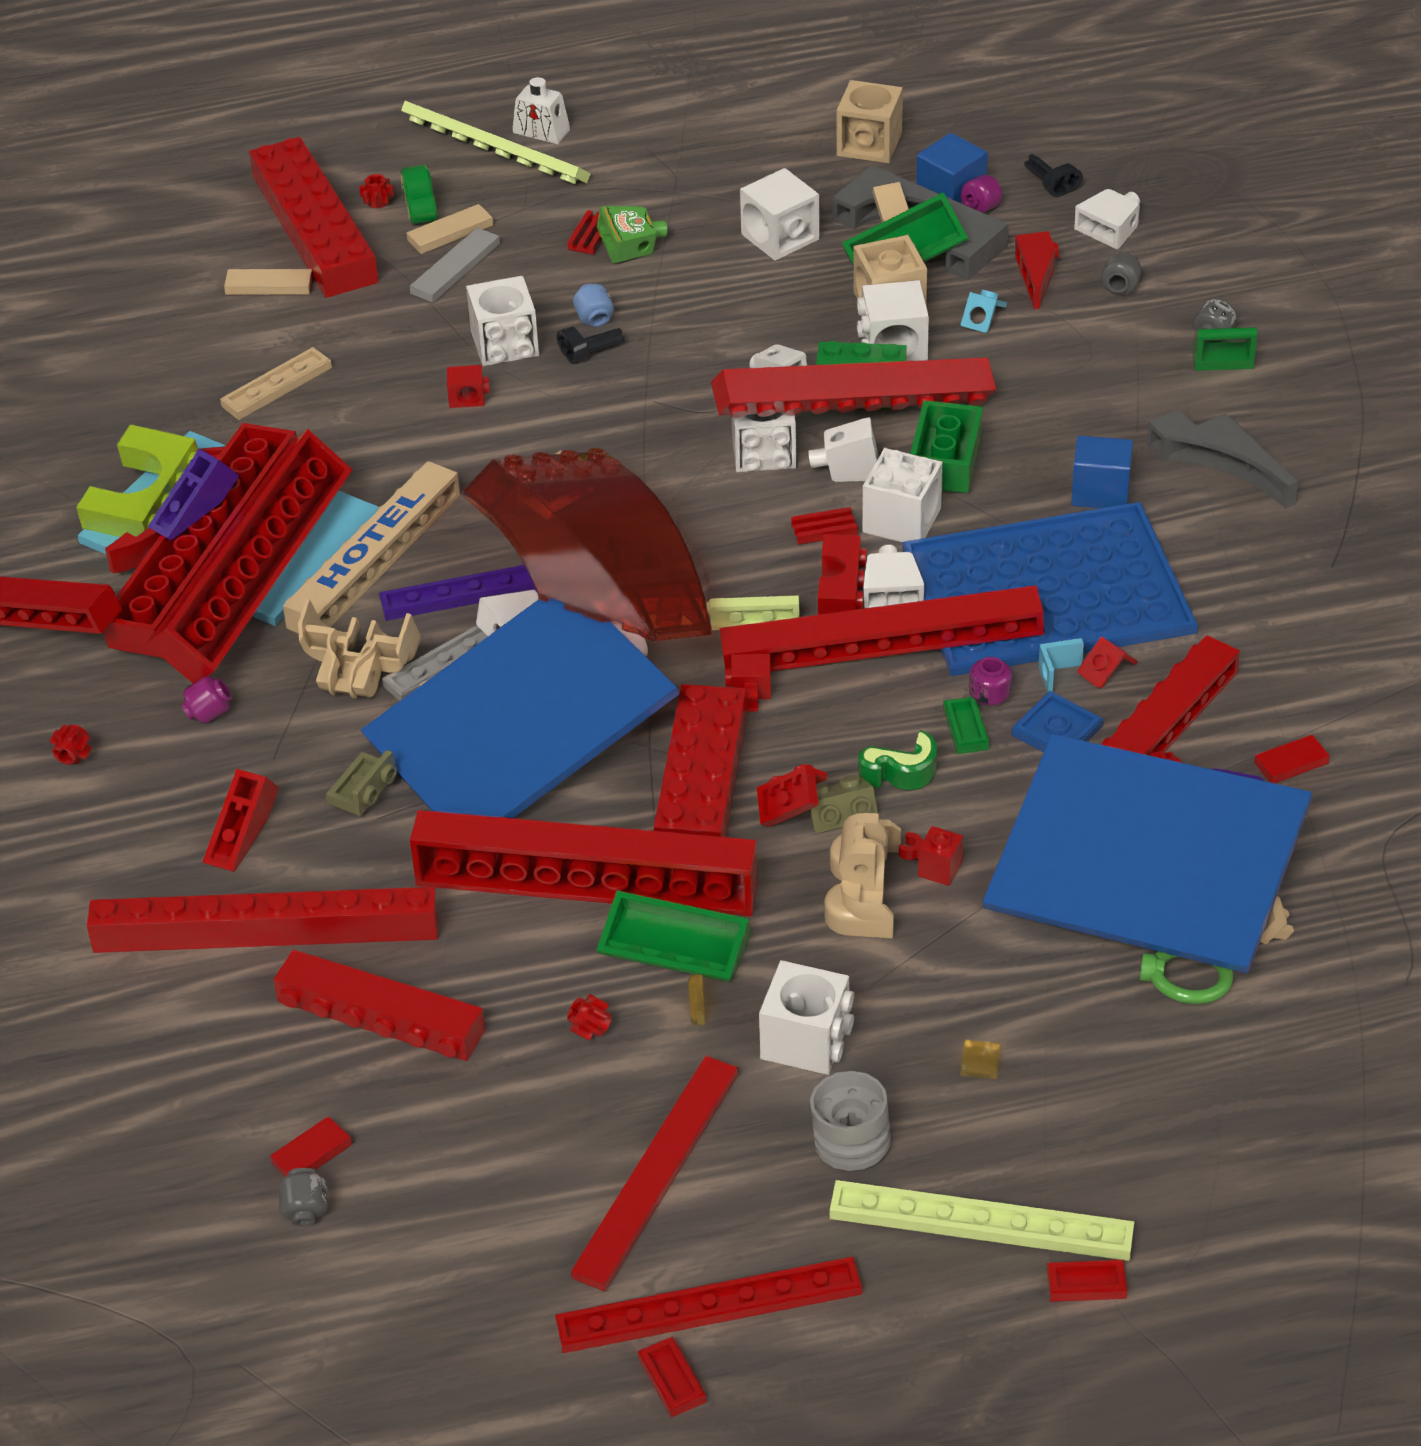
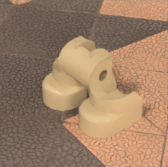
[298,599,421,699]
[824,813,901,938]

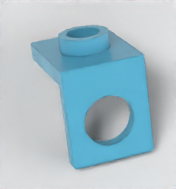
[961,289,1007,333]
[1038,638,1084,693]

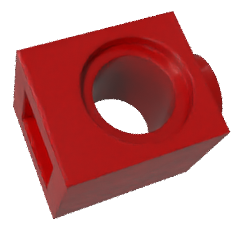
[447,365,490,408]

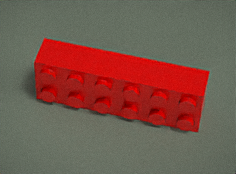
[654,684,747,837]

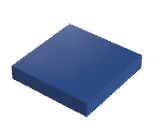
[1011,691,1103,752]

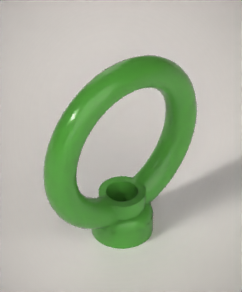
[1140,951,1233,1004]

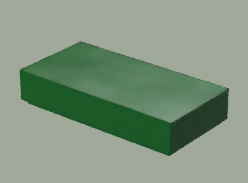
[943,697,989,754]

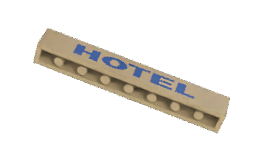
[283,461,460,633]

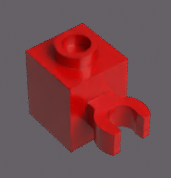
[725,654,771,712]
[898,826,963,886]

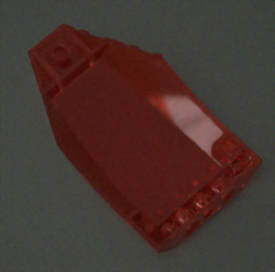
[462,448,712,641]

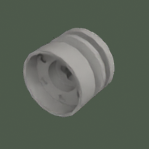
[810,1071,891,1171]

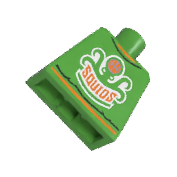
[597,206,667,263]

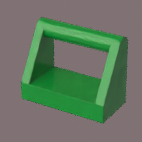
[1192,327,1257,371]

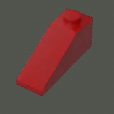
[1015,231,1059,310]
[202,768,279,872]

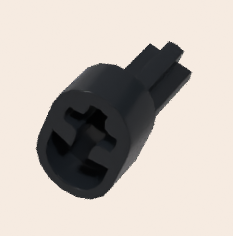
[1024,154,1083,197]
[557,326,624,363]

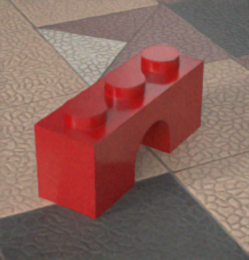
[818,534,867,615]

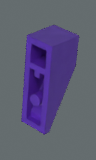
[148,449,239,540]

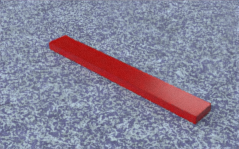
[571,1056,738,1292]
[555,1256,862,1353]

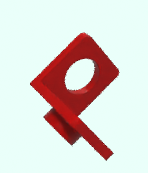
[1077,636,1138,689]

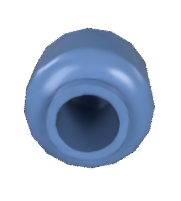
[573,284,614,327]

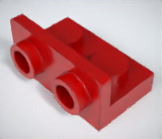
[757,764,827,827]

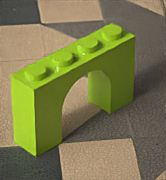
[76,424,198,537]

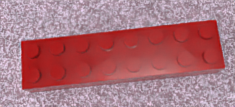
[249,137,378,298]

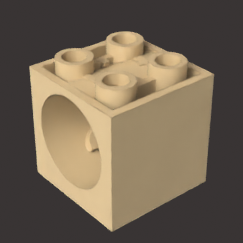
[837,80,903,163]
[854,235,927,304]

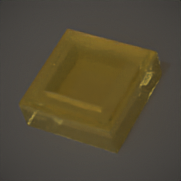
[688,975,705,1025]
[961,1040,1000,1079]

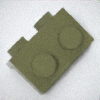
[326,750,397,817]
[808,775,878,833]

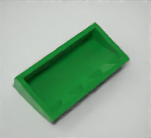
[842,192,969,268]
[596,891,751,982]

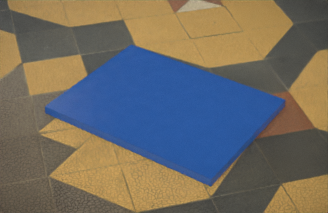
[902,502,1198,676]
[361,579,679,818]
[982,734,1312,974]

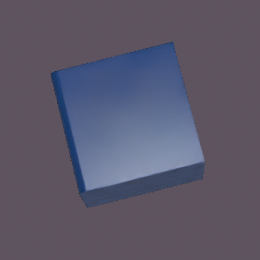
[916,133,988,203]
[1071,435,1133,508]

